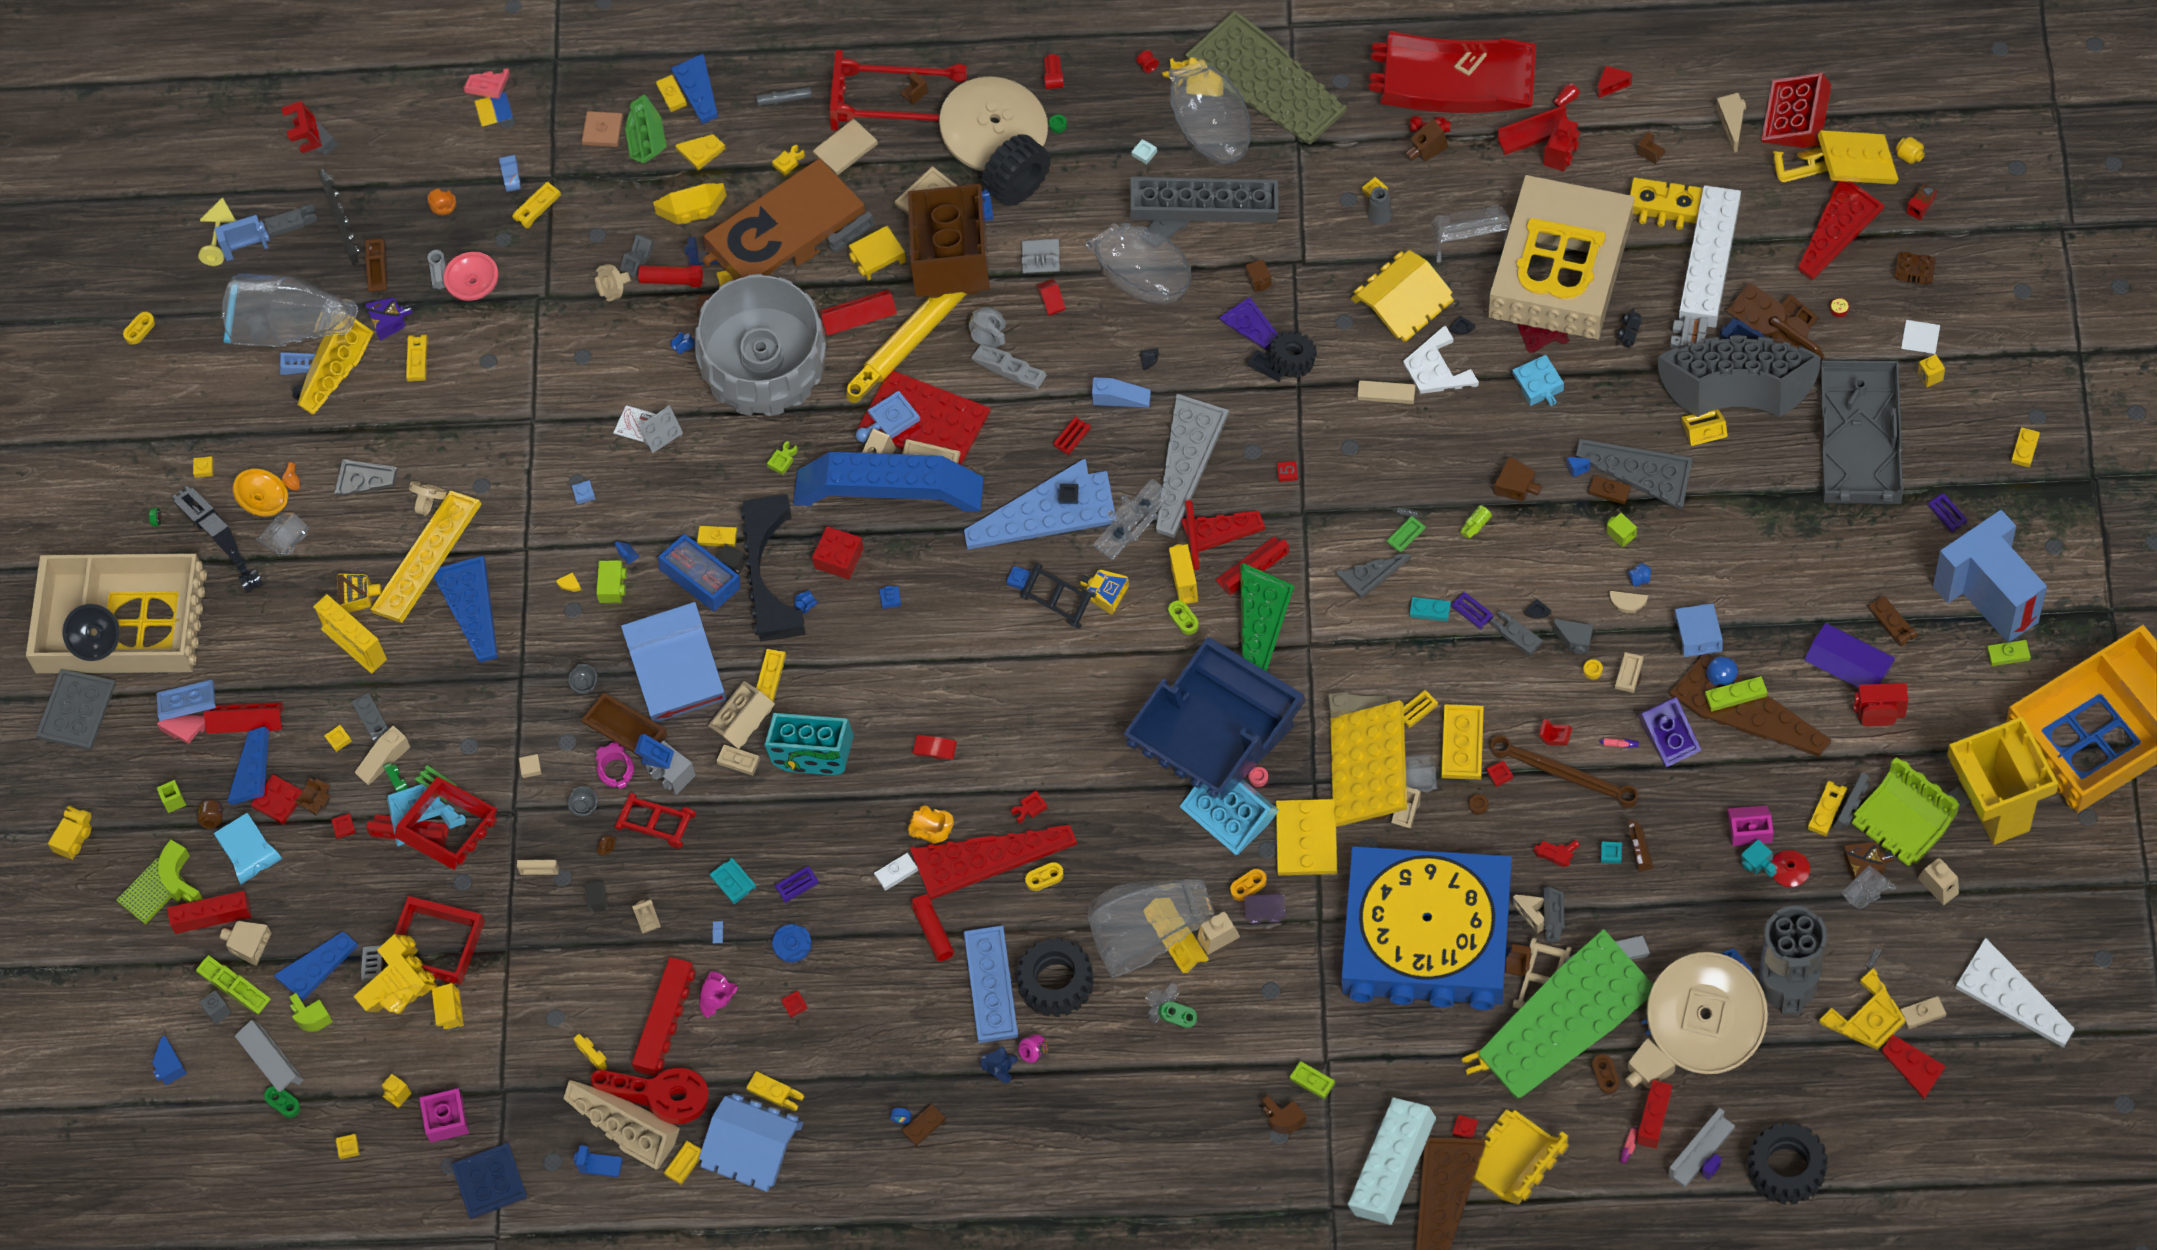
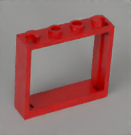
[394,776,497,871]
[384,896,485,985]

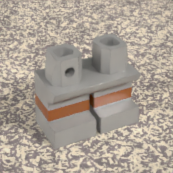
[1670,316,1708,349]

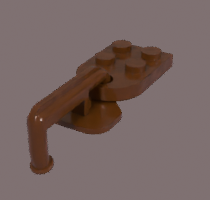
[1726,282,1825,363]

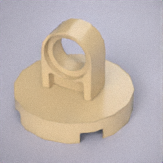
[595,264,631,301]
[409,481,447,516]

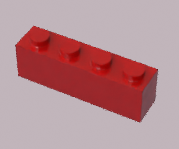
[167,891,252,934]

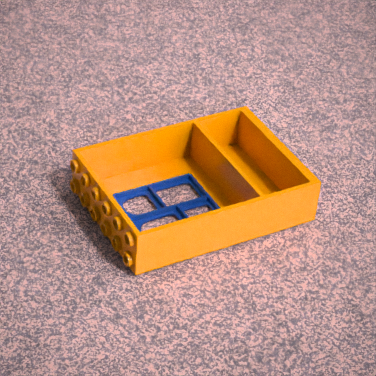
[2006,625,2157,813]

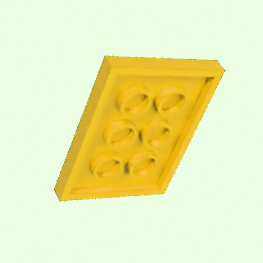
[1818,130,1898,184]
[1276,799,1337,876]

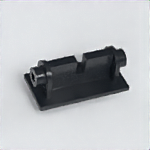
[1615,308,1642,348]

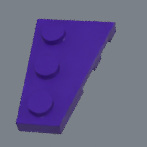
[1219,297,1278,350]

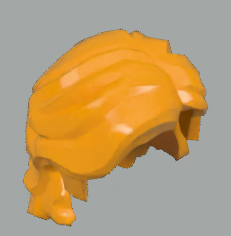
[908,805,954,843]

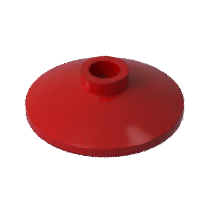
[1771,850,1810,887]

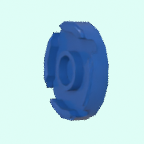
[772,924,812,963]

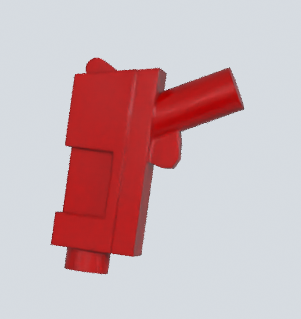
[1534,840,1580,868]

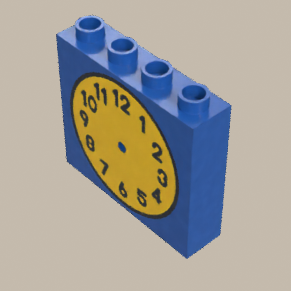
[1342,847,1512,1010]

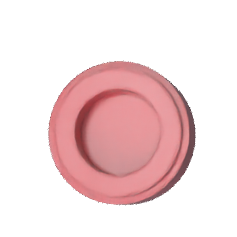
[1249,767,1268,787]

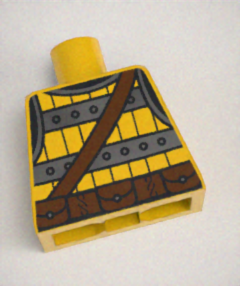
[337,574,382,613]

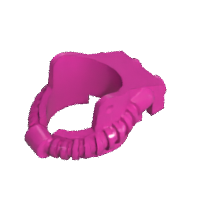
[595,742,634,789]

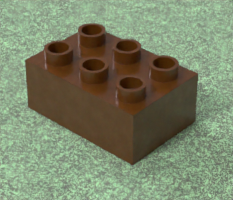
[908,184,990,298]

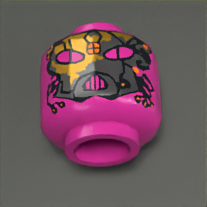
[1019,1034,1048,1063]

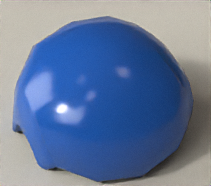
[1706,656,1738,686]

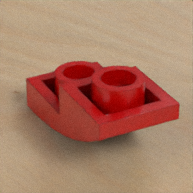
[913,735,957,760]

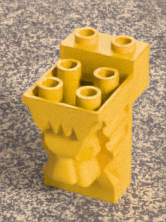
[354,934,437,1014]

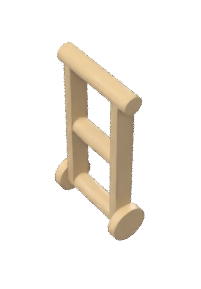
[1513,938,1572,1009]

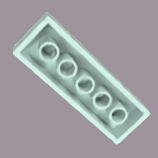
[1348,1098,1436,1225]

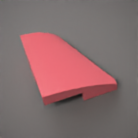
[157,715,205,744]

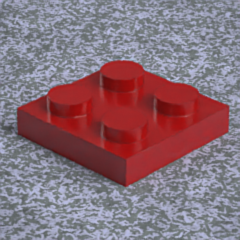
[251,775,302,825]

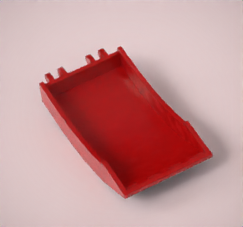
[1368,31,1536,113]

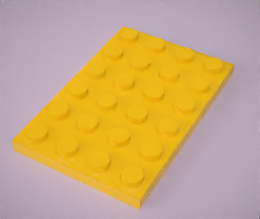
[1331,700,1407,827]

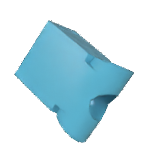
[214,813,282,885]

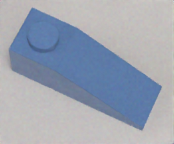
[1092,377,1151,408]

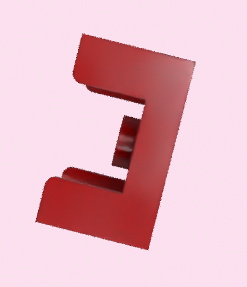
[281,101,322,154]

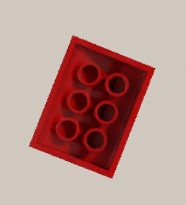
[1761,72,1831,148]

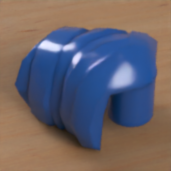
[671,332,695,354]
[1627,563,1651,587]
[794,590,819,613]

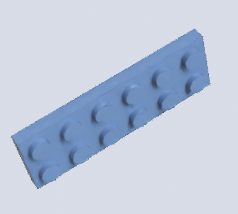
[964,926,1018,1043]

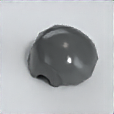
[568,664,597,694]
[568,786,598,818]

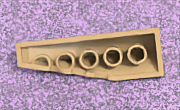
[564,1080,680,1170]

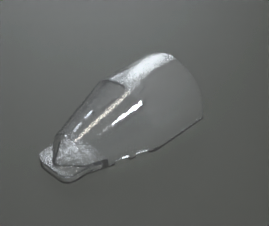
[222,273,358,347]

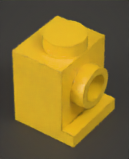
[382,1074,411,1108]

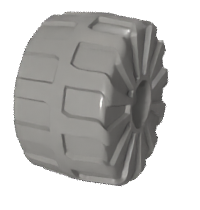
[695,274,826,416]

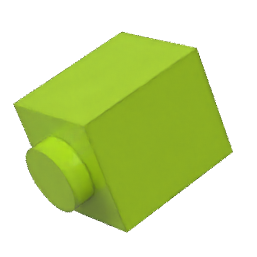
[1607,513,1637,548]
[157,780,186,813]

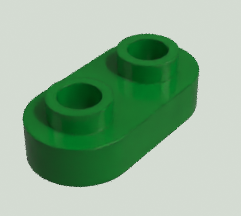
[383,762,408,792]
[1158,1001,1197,1028]
[264,1086,301,1118]

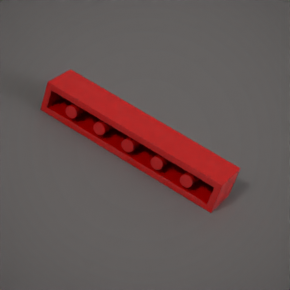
[632,957,696,1077]

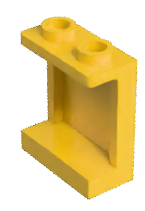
[848,226,907,281]

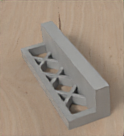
[1669,1108,1735,1188]

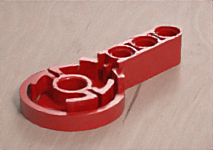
[591,1068,708,1124]

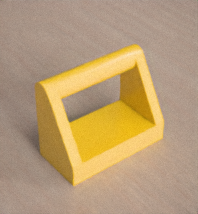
[1681,409,1728,446]

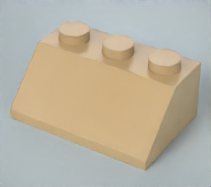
[708,681,775,749]

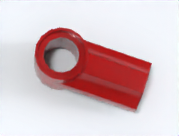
[1044,54,1064,90]

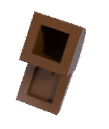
[1262,1095,1307,1134]

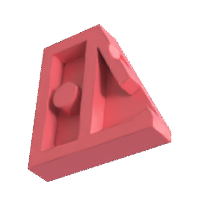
[464,69,510,99]

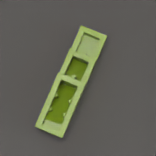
[196,955,271,1015]

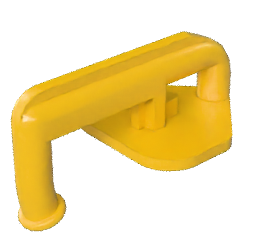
[1773,148,1828,182]

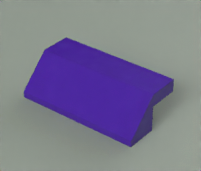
[1805,623,1895,688]

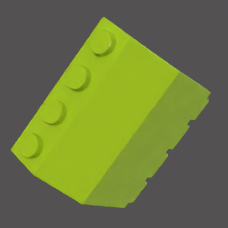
[1852,757,1959,866]

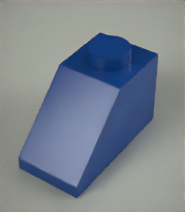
[152,1036,187,1085]

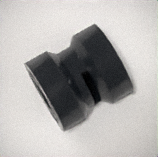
[239,569,263,593]

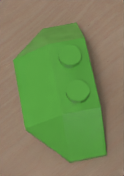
[625,95,666,163]

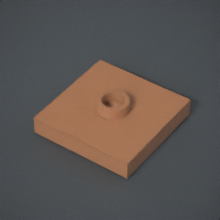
[582,111,623,147]

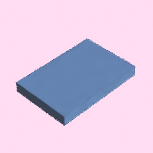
[157,680,216,721]

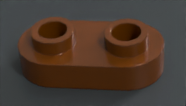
[1592,1054,1619,1094]

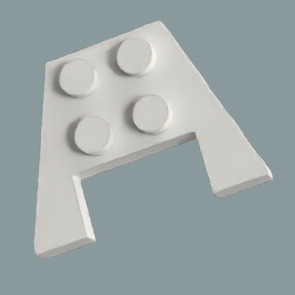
[1403,326,1479,394]

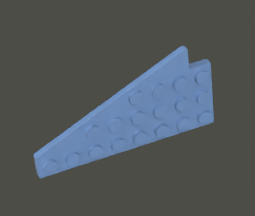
[964,459,1117,550]

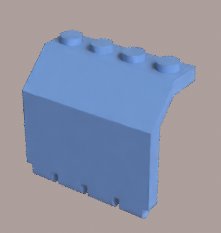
[699,1093,804,1192]

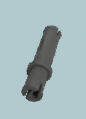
[756,87,812,107]

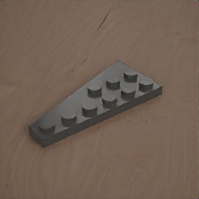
[1576,439,1693,510]

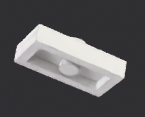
[874,853,918,891]

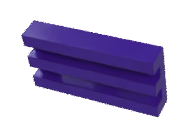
[1928,493,1968,533]
[1452,592,1493,630]
[775,866,819,903]

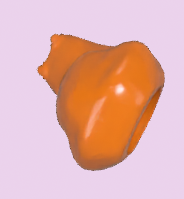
[282,462,300,491]

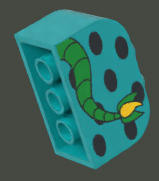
[765,713,854,775]

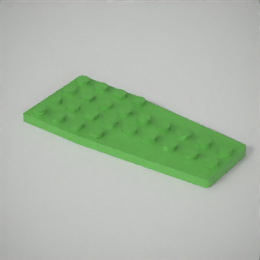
[1478,929,1653,1099]

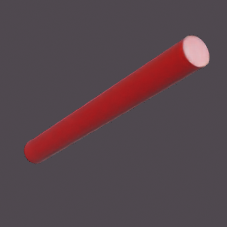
[1185,500,1200,570]

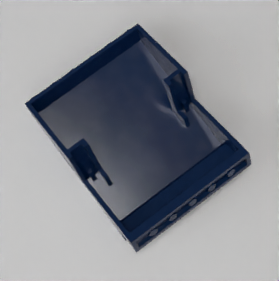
[1123,637,1305,800]

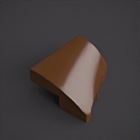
[1628,820,1654,872]

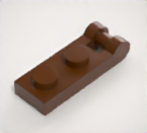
[1868,596,1917,647]

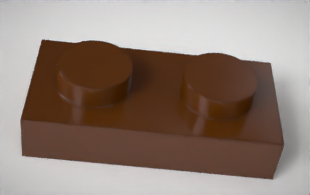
[902,1104,946,1147]

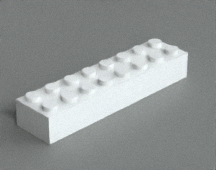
[1679,185,1741,328]

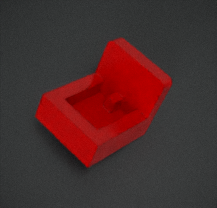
[1539,719,1572,746]

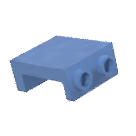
[215,215,270,261]
[1675,604,1723,657]

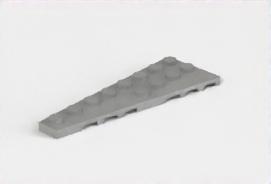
[1156,394,1229,538]

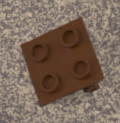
[1895,252,1936,285]

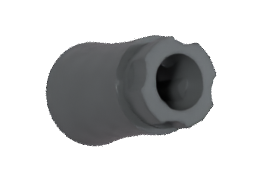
[1367,186,1393,225]

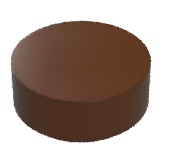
[1469,794,1489,815]

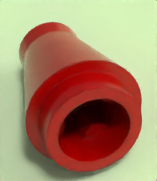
[1553,83,1580,108]

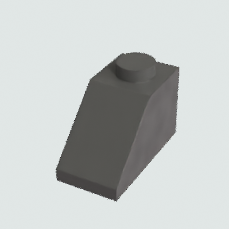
[1554,619,1593,655]

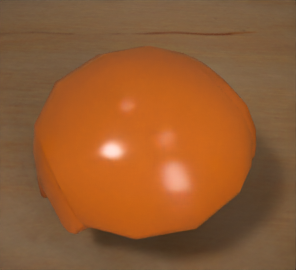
[427,188,457,215]

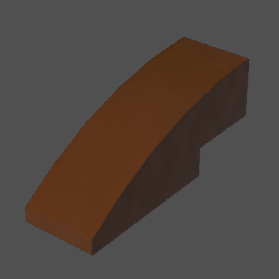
[365,238,387,293]

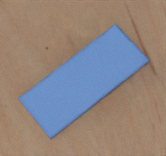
[713,921,723,944]

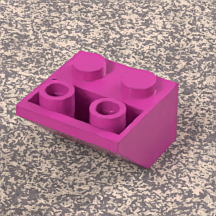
[1727,805,1774,846]

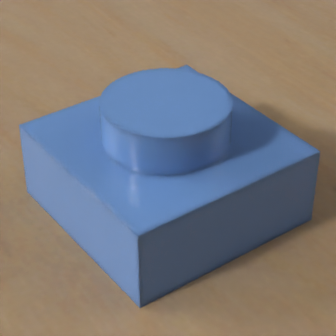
[572,480,595,505]

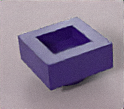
[1702,1154,1722,1181]

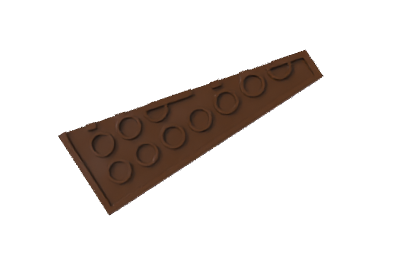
[1416,1137,1486,1250]

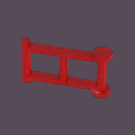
[615,793,696,849]

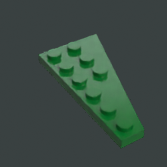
[1240,563,1294,672]

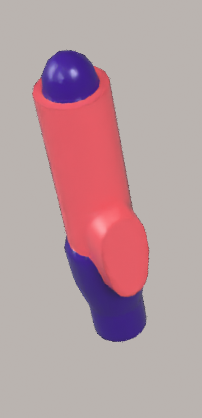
[1600,738,1639,748]

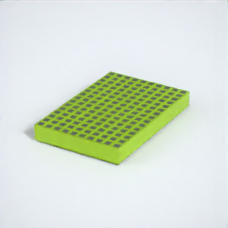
[117,858,186,925]

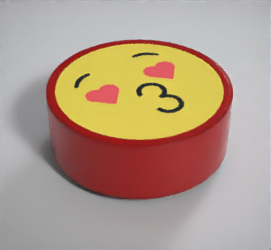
[1830,298,1849,317]

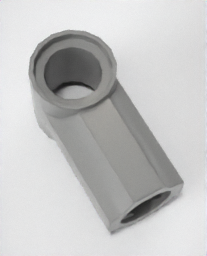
[428,250,447,289]

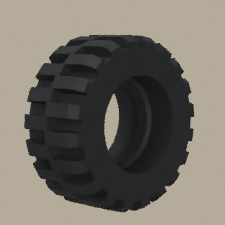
[982,134,1051,206]
[1017,937,1094,1017]
[1747,1122,1828,1205]

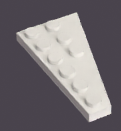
[1956,938,2074,1048]

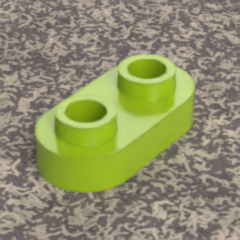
[1168,600,1199,635]

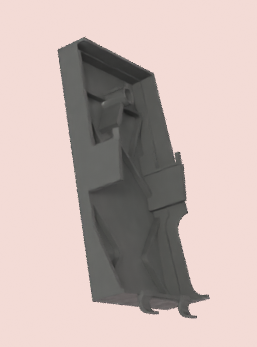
[1820,361,1904,504]

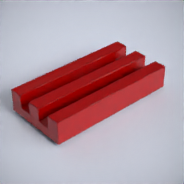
[1053,416,1091,455]

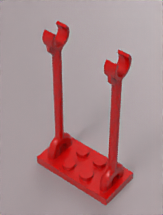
[830,50,967,131]

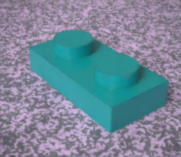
[1410,597,1451,622]

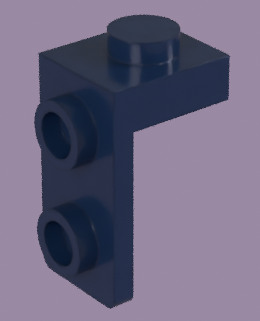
[685,237,720,266]
[1719,318,1765,340]

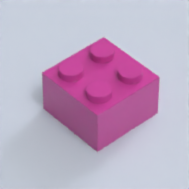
[420,1088,470,1143]

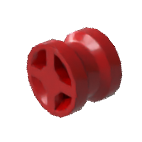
[1136,50,1159,73]

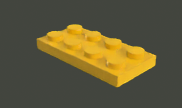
[1442,705,1484,780]

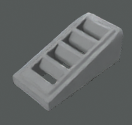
[361,945,383,985]

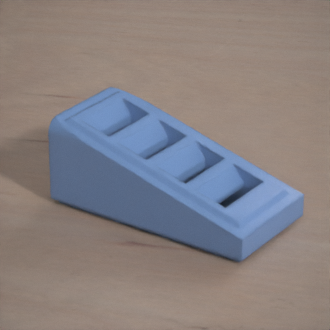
[280,353,316,375]

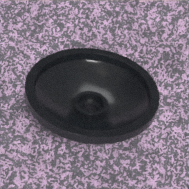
[62,604,120,661]

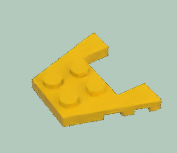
[1819,969,1905,1050]

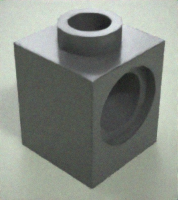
[199,991,231,1025]

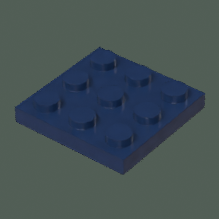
[451,1143,528,1220]

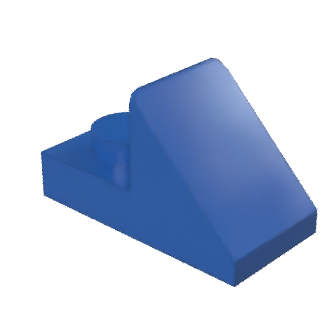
[634,734,674,769]

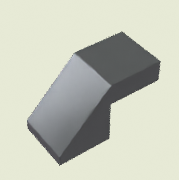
[620,233,655,277]

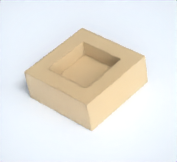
[519,754,542,778]

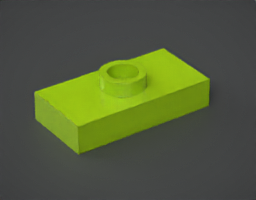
[1987,640,2031,666]
[1290,1061,1335,1100]

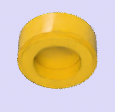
[1583,659,1603,680]

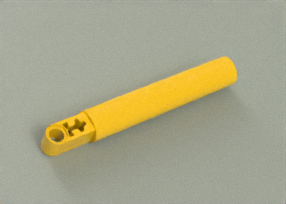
[846,292,967,403]

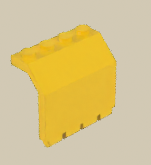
[1351,250,1454,342]
[1474,1109,1569,1204]

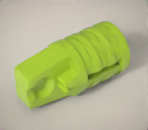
[1460,505,1492,538]

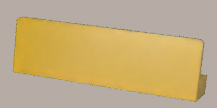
[1143,898,1209,973]

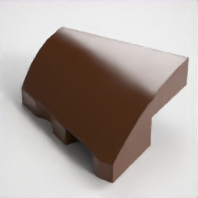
[1782,294,1820,328]

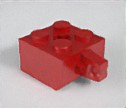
[1544,118,1580,172]

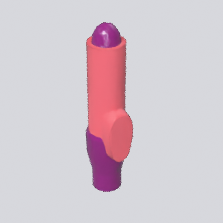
[1620,1127,1638,1164]

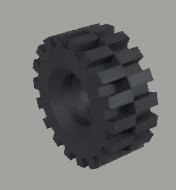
[1268,331,1317,378]

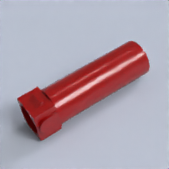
[638,265,703,288]
[911,894,955,961]

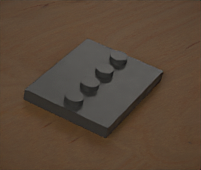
[36,669,116,751]

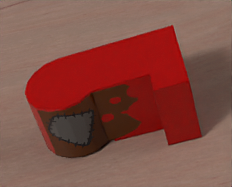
[1906,184,1938,221]

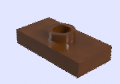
[1589,475,1631,505]

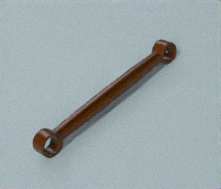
[1491,736,1638,808]

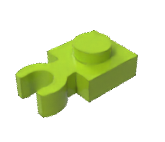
[767,441,798,475]

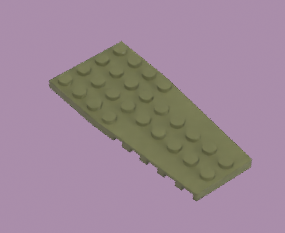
[1185,11,1347,144]

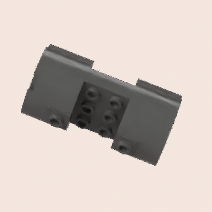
[1757,906,1827,1014]

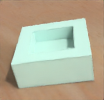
[1132,139,1157,164]

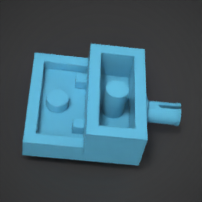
[1513,355,1564,406]

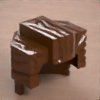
[295,778,330,816]

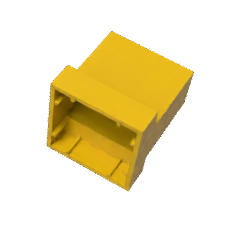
[1947,716,2059,845]

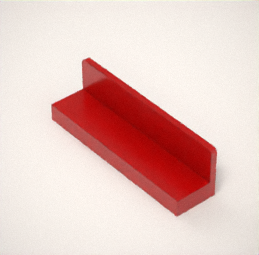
[1498,105,1568,155]
[819,289,897,335]
[1216,537,1289,596]
[203,702,284,734]
[366,814,449,847]

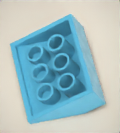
[1180,780,1279,855]

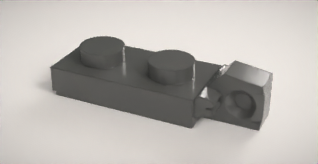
[1544,887,1564,944]

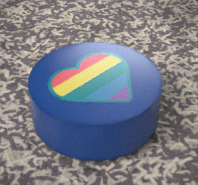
[890,1108,911,1124]

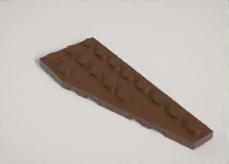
[1670,654,1831,757]

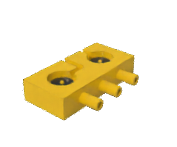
[1630,178,1703,230]

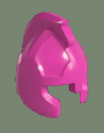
[699,971,738,1018]

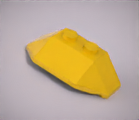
[653,183,727,225]

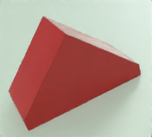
[1597,66,1632,98]
[1036,279,1066,316]

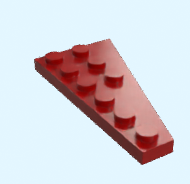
[1798,181,1885,281]

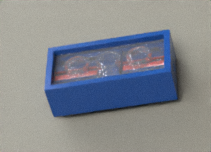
[658,534,740,612]

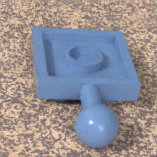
[856,391,920,443]

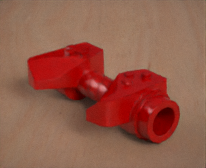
[1410,116,1450,133]

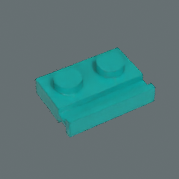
[709,858,756,904]

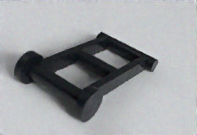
[1020,562,1097,629]

